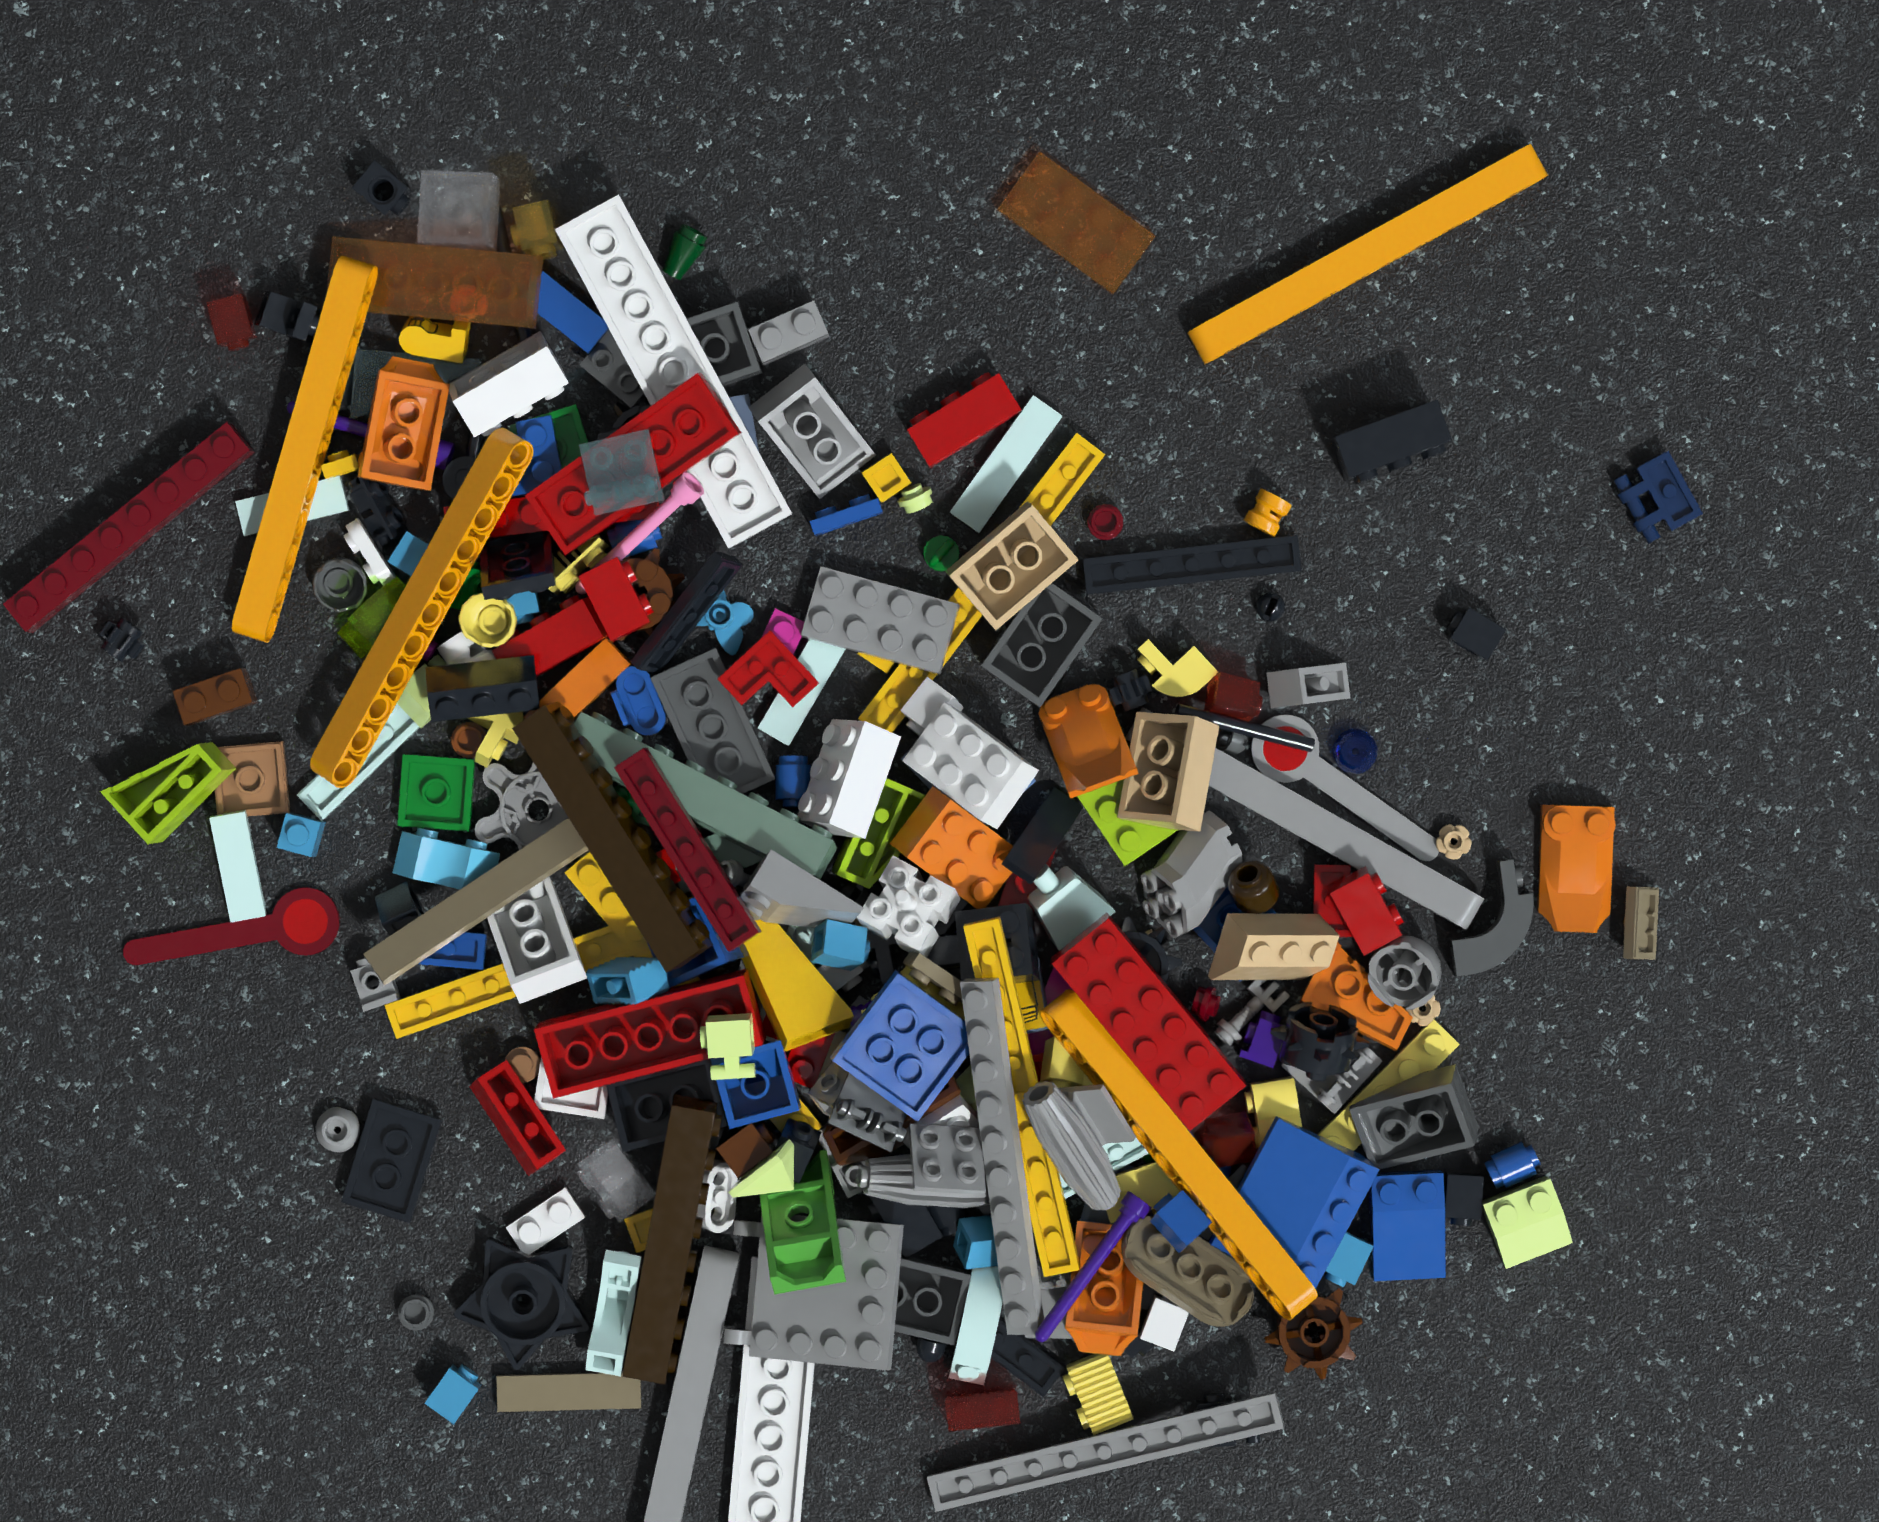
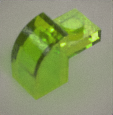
[337,577,405,659]

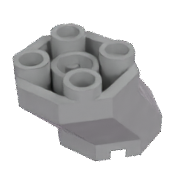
[1141,810,1243,938]

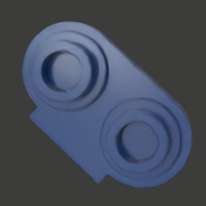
[610,666,666,735]

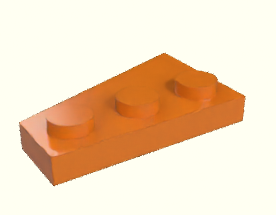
[1299,942,1413,1051]

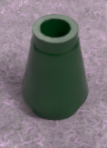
[662,224,708,280]

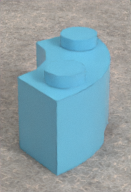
[393,828,500,890]

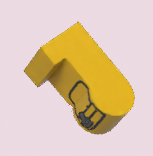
[399,315,471,364]

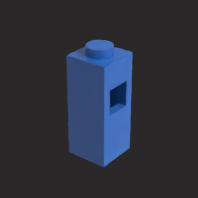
[521,271,609,354]

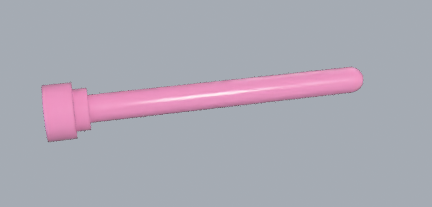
[575,472,704,595]

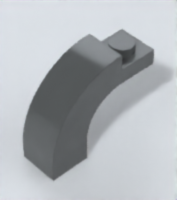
[1449,859,1534,976]

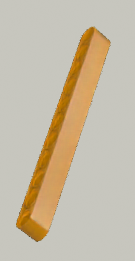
[1187,144,1548,364]
[232,256,378,643]
[310,428,533,788]
[1040,989,1318,1320]

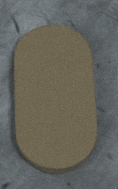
[1121,1214,1254,1327]

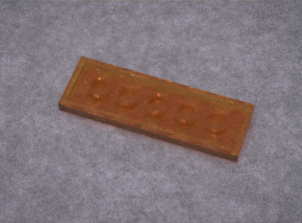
[326,236,543,329]

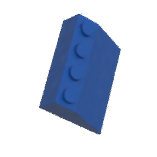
[1209,1116,1380,1289]

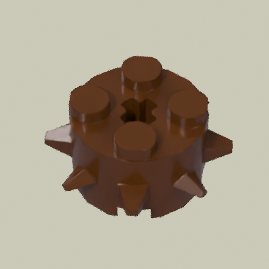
[618,548,685,641]
[1264,1288,1363,1380]

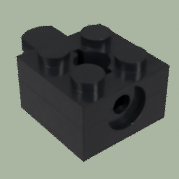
[927,903,1040,983]

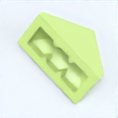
[728,1139,794,1198]

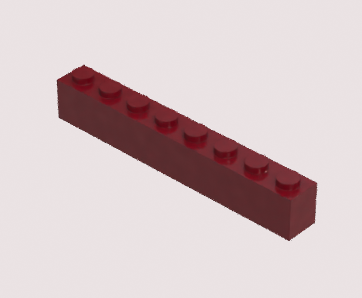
[3,422,255,633]

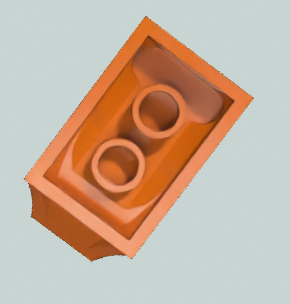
[358,356,450,491]
[1038,684,1139,799]
[1537,805,1616,933]
[1065,1221,1144,1356]

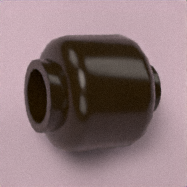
[1228,861,1279,914]

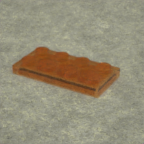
[997,151,1156,295]

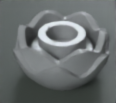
[316,1107,361,1152]

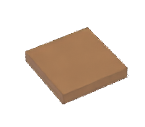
[215,741,290,817]

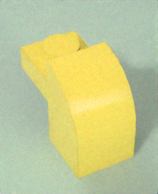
[1137,639,1219,697]
[467,712,523,768]

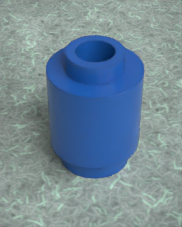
[607,519,663,557]
[775,755,811,808]
[1484,1141,1540,1189]

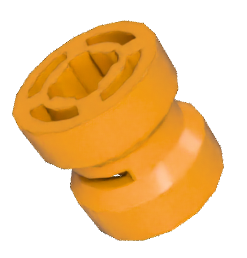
[1243,489,1292,537]

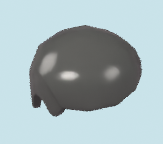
[312,558,368,612]

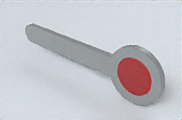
[1251,715,1439,861]

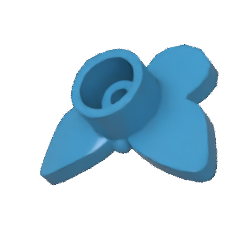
[696,590,754,656]

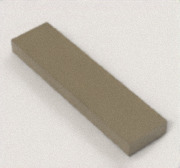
[496,1371,642,1412]

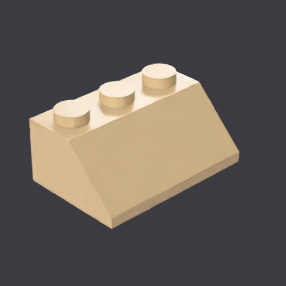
[945,501,1078,630]
[1117,712,1219,832]
[1208,913,1340,980]

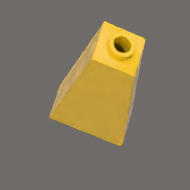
[740,919,854,1052]

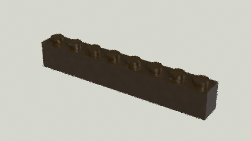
[512,702,713,973]
[622,1095,722,1384]

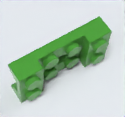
[757,1150,846,1295]

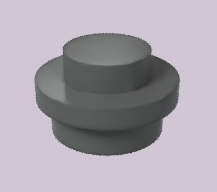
[398,1294,434,1331]

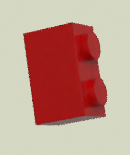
[578,557,654,642]
[1328,866,1404,956]

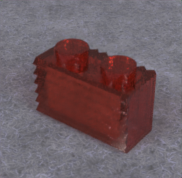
[945,1384,1020,1432]

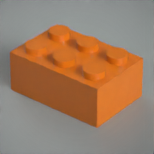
[890,786,1013,909]

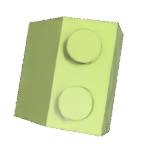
[1482,1176,1573,1269]

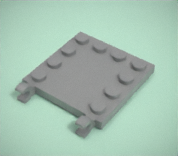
[724,1215,904,1370]

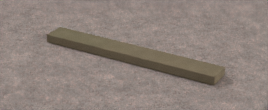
[363,818,589,986]

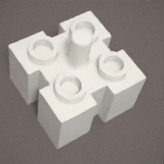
[857,856,961,958]

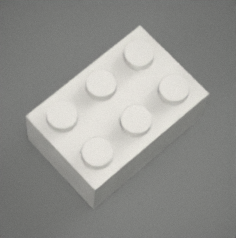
[449,331,568,437]
[903,702,1039,829]
[798,719,901,839]
[487,876,587,1004]

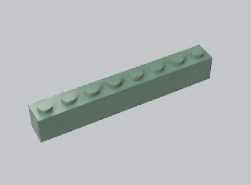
[574,712,837,880]

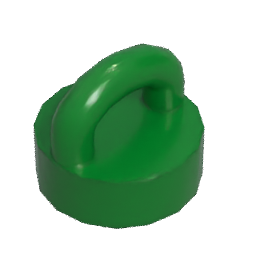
[924,535,959,572]

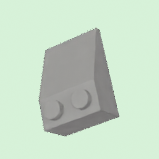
[748,364,876,499]
[739,849,864,928]

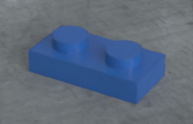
[810,494,883,536]
[418,932,487,970]

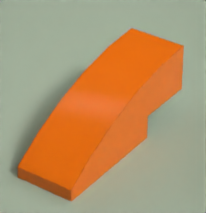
[523,638,632,719]

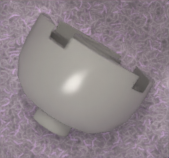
[1368,936,1442,1010]

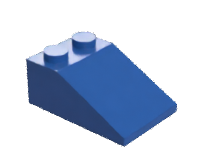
[1369,1170,1446,1281]

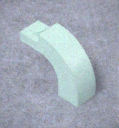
[585,1250,641,1377]
[949,1266,1003,1385]

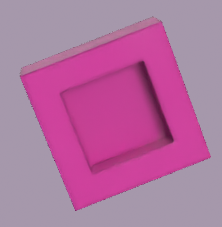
[762,608,804,655]

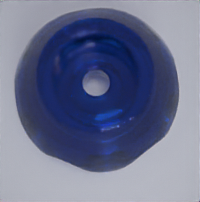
[1332,729,1378,774]

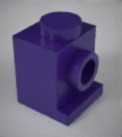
[1237,1010,1283,1068]

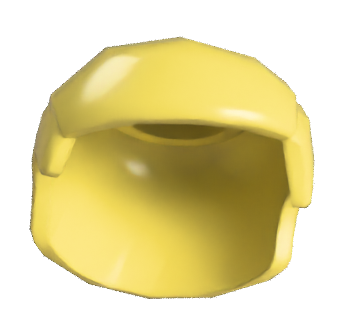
[458,593,518,648]

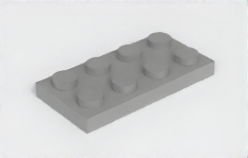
[801,566,960,675]

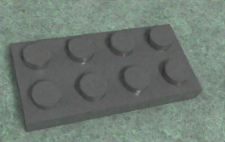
[651,648,776,794]

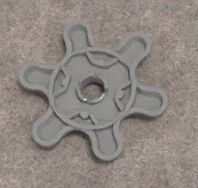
[474,762,590,857]

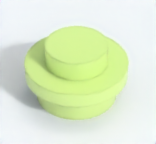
[897,483,933,514]

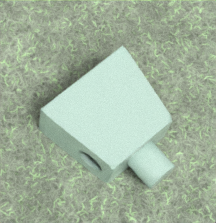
[1028,864,1115,951]

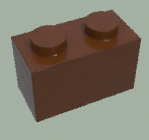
[173,668,258,726]
[716,1121,776,1178]

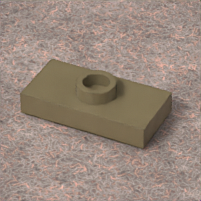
[1623,886,1659,960]

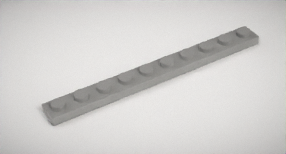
[960,978,1044,1335]
[927,1392,1285,1512]

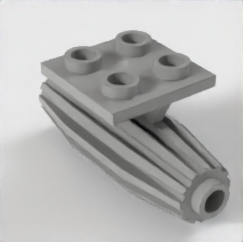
[1022,1081,1136,1210]
[857,1124,990,1208]

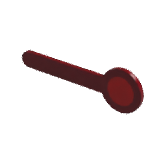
[123,887,340,965]

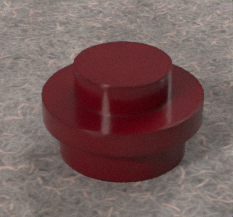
[1087,504,1123,540]
[1192,986,1221,1022]

